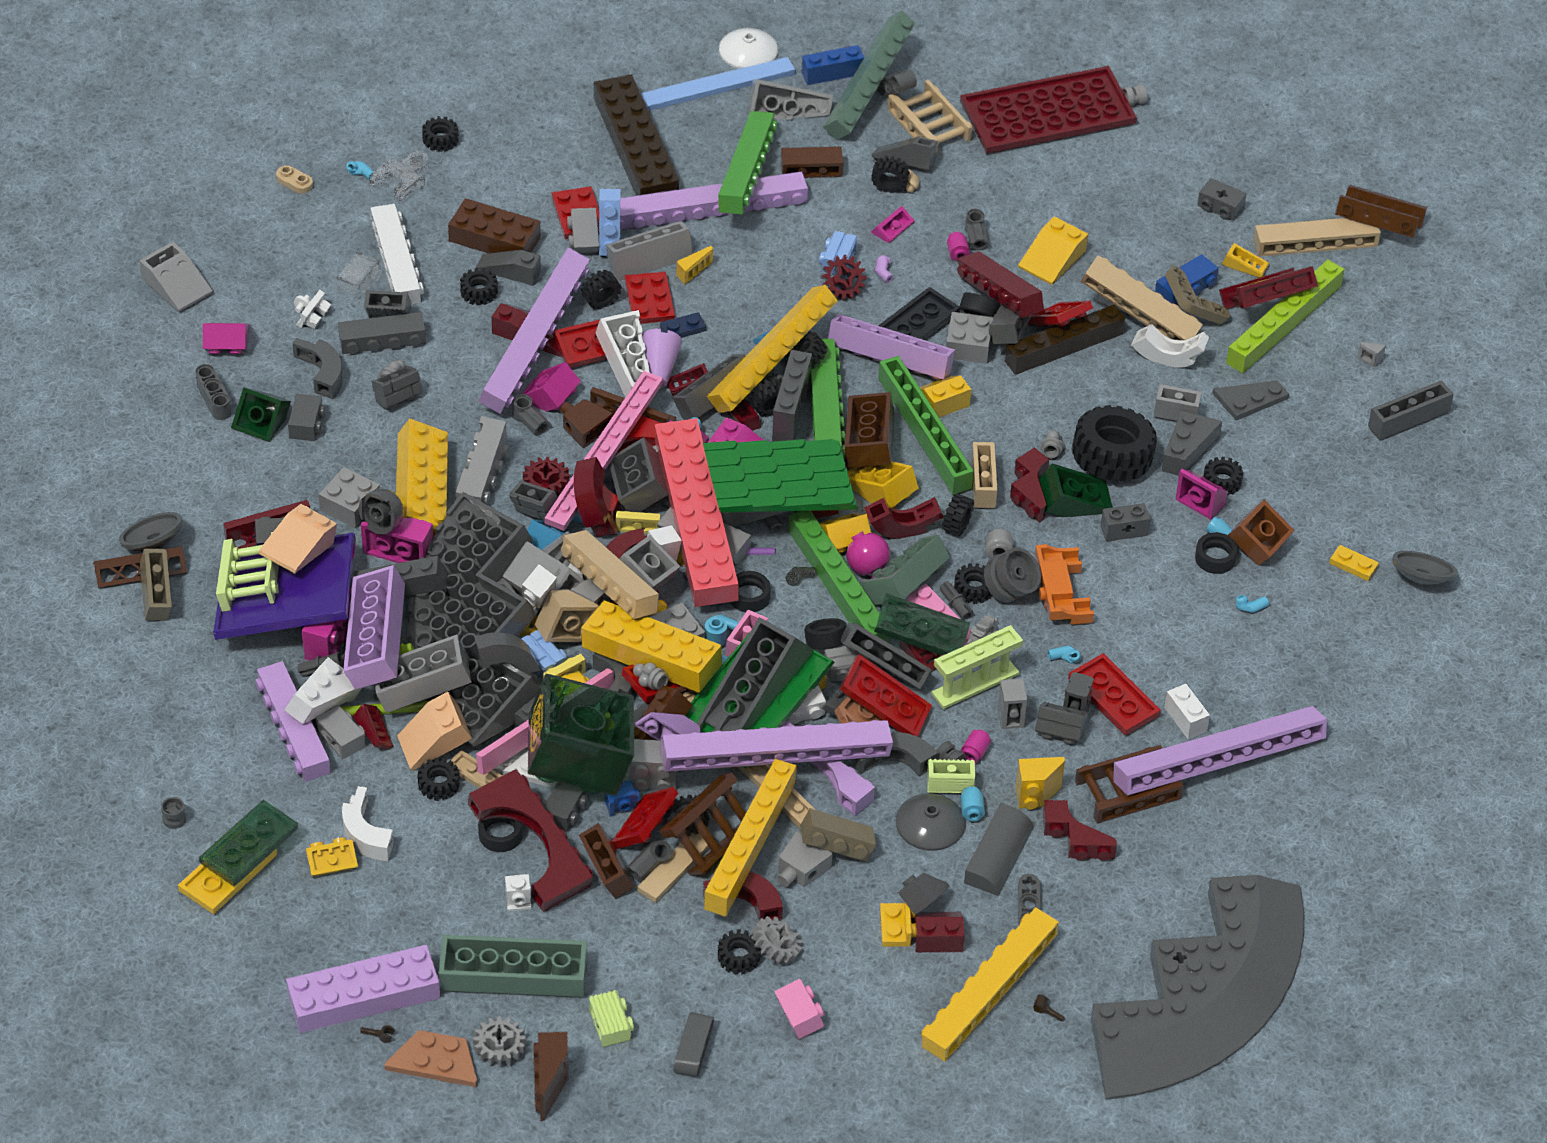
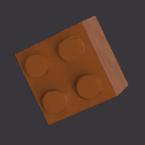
[1228,499,1295,566]

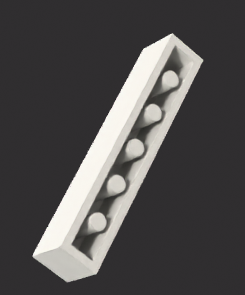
[370,204,424,304]

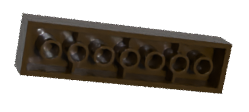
[594,74,679,196]

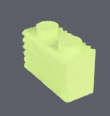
[927,759,975,793]
[589,990,634,1047]

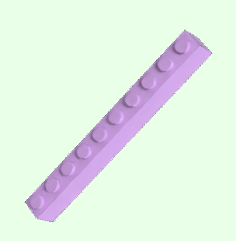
[620,172,808,231]
[478,248,590,414]
[1114,706,1327,795]
[660,720,893,772]

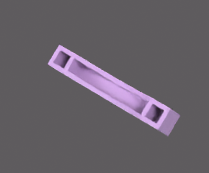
[782,720,875,816]

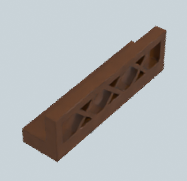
[590,387,676,423]
[93,546,187,588]

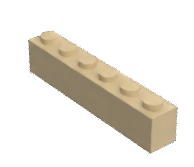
[1253,218,1380,257]
[1080,255,1203,341]
[561,530,659,619]

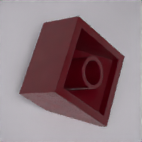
[913,912,965,953]

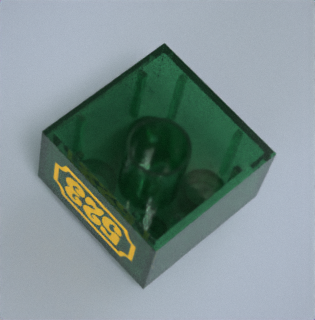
[527,673,634,796]

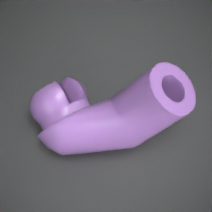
[875,255,894,283]

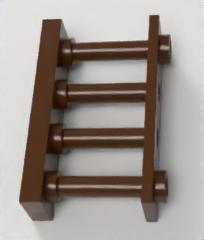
[1335,185,1427,238]
[1075,745,1183,824]
[660,773,746,876]

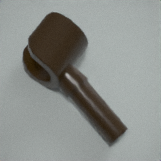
[1033,994,1064,1022]
[360,1025,395,1043]

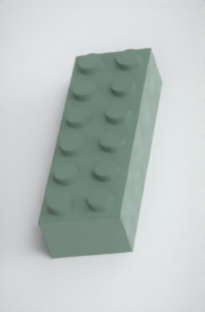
[439,935,587,997]

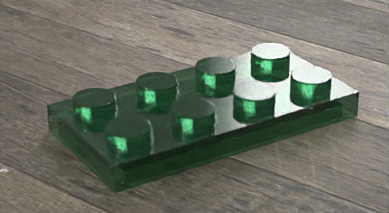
[874,593,970,656]
[199,799,299,887]

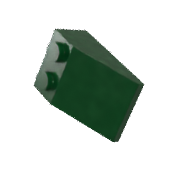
[1038,463,1113,517]

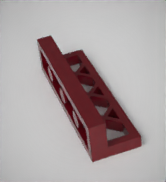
[223,500,310,549]

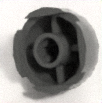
[358,489,404,535]

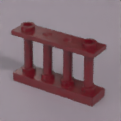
[1219,266,1318,309]

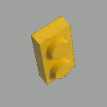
[1329,545,1379,581]

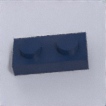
[660,312,706,338]

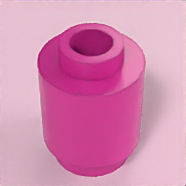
[947,232,970,261]
[961,730,991,764]

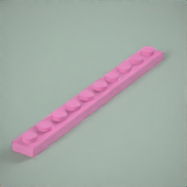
[545,371,663,531]

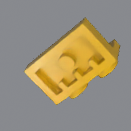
[305,837,358,877]
[880,902,916,947]

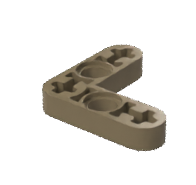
[1165,265,1230,325]

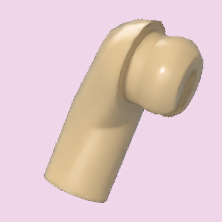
[905,169,920,193]

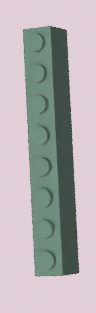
[823,10,915,140]

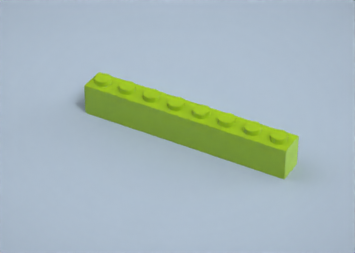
[1226,259,1345,374]

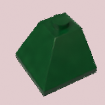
[231,387,291,442]

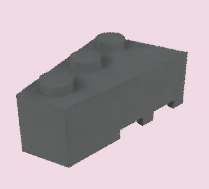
[1162,410,1222,476]

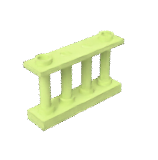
[216,532,279,612]
[931,625,1023,709]

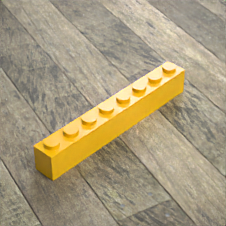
[707,285,838,413]
[704,759,797,917]
[921,907,1059,1062]

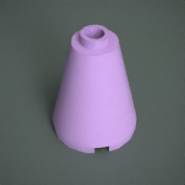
[642,328,682,390]

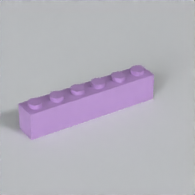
[828,314,955,380]
[255,661,330,782]

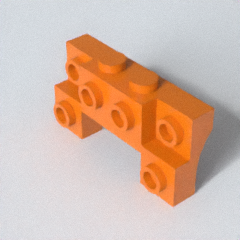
[1035,544,1094,624]

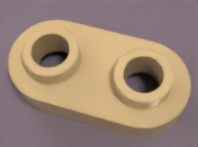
[276,166,313,193]

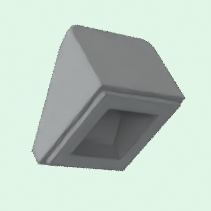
[1357,342,1386,367]

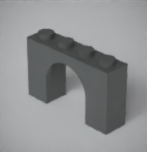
[772,350,812,442]

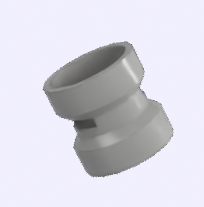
[1122,84,1147,106]

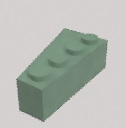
[859,535,950,605]

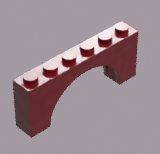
[467,768,593,912]

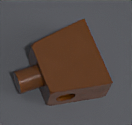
[560,399,612,448]

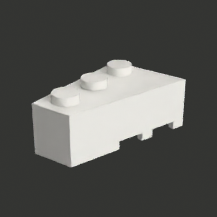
[284,657,362,724]

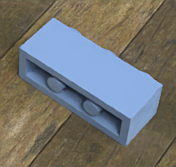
[599,189,621,256]

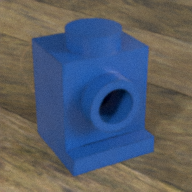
[604,780,640,817]

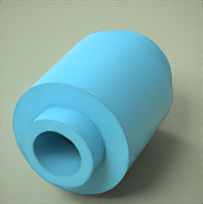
[705,617,727,646]
[960,787,985,821]

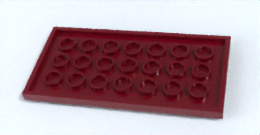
[960,66,1137,154]

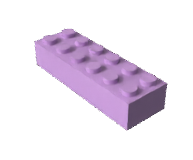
[343,565,405,690]
[286,945,440,1033]

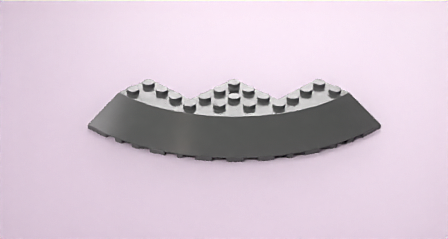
[406,492,541,747]
[1091,875,1304,1100]

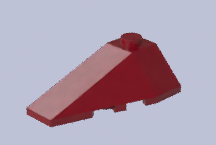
[491,303,563,358]

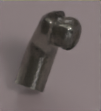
[785,567,815,585]

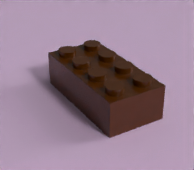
[448,198,541,254]
[844,392,895,468]

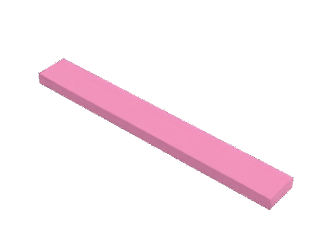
[476,668,614,775]

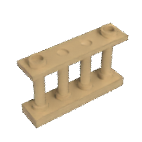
[887,80,973,155]

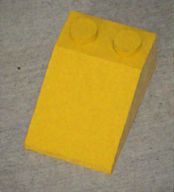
[1018,216,1088,285]
[847,461,919,508]

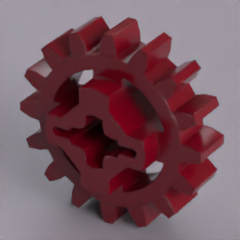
[821,254,867,300]
[523,457,570,494]

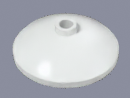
[719,28,778,69]

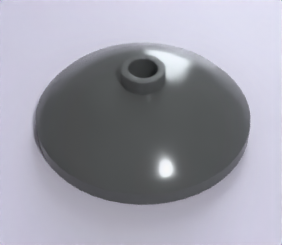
[119,512,183,551]
[1392,551,1457,586]
[896,793,965,851]

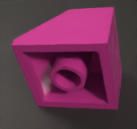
[203,323,250,353]
[521,362,581,412]
[1175,469,1228,520]

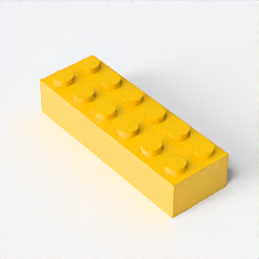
[396,418,448,537]
[581,600,722,693]

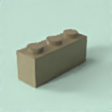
[140,549,172,621]
[800,808,876,862]

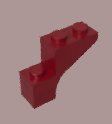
[1010,447,1049,523]
[1043,800,1117,860]

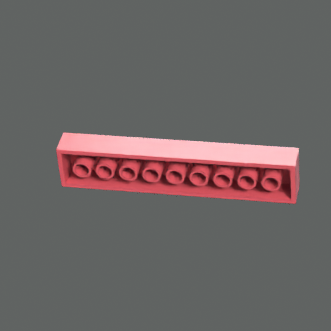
[655,418,738,607]

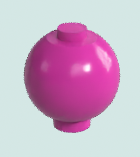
[846,531,890,578]

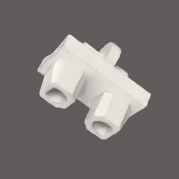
[294,290,331,329]

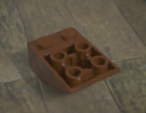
[533,1032,568,1121]

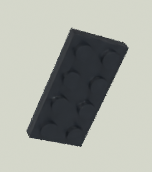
[878,287,960,340]

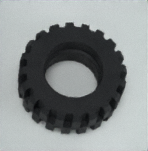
[1072,405,1157,482]

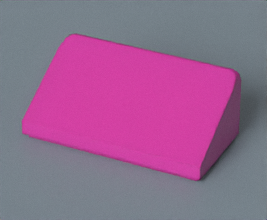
[871,206,915,243]

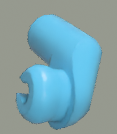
[1235,595,1269,613]
[1047,646,1081,664]

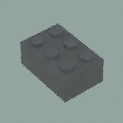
[609,437,669,512]

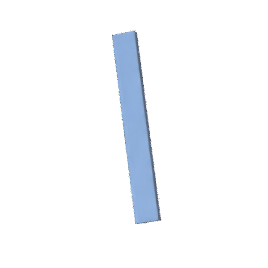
[640,57,795,111]

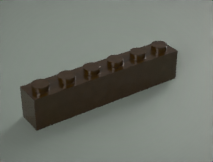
[1005,304,1125,375]

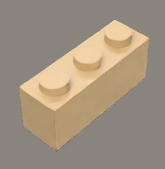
[971,442,997,508]

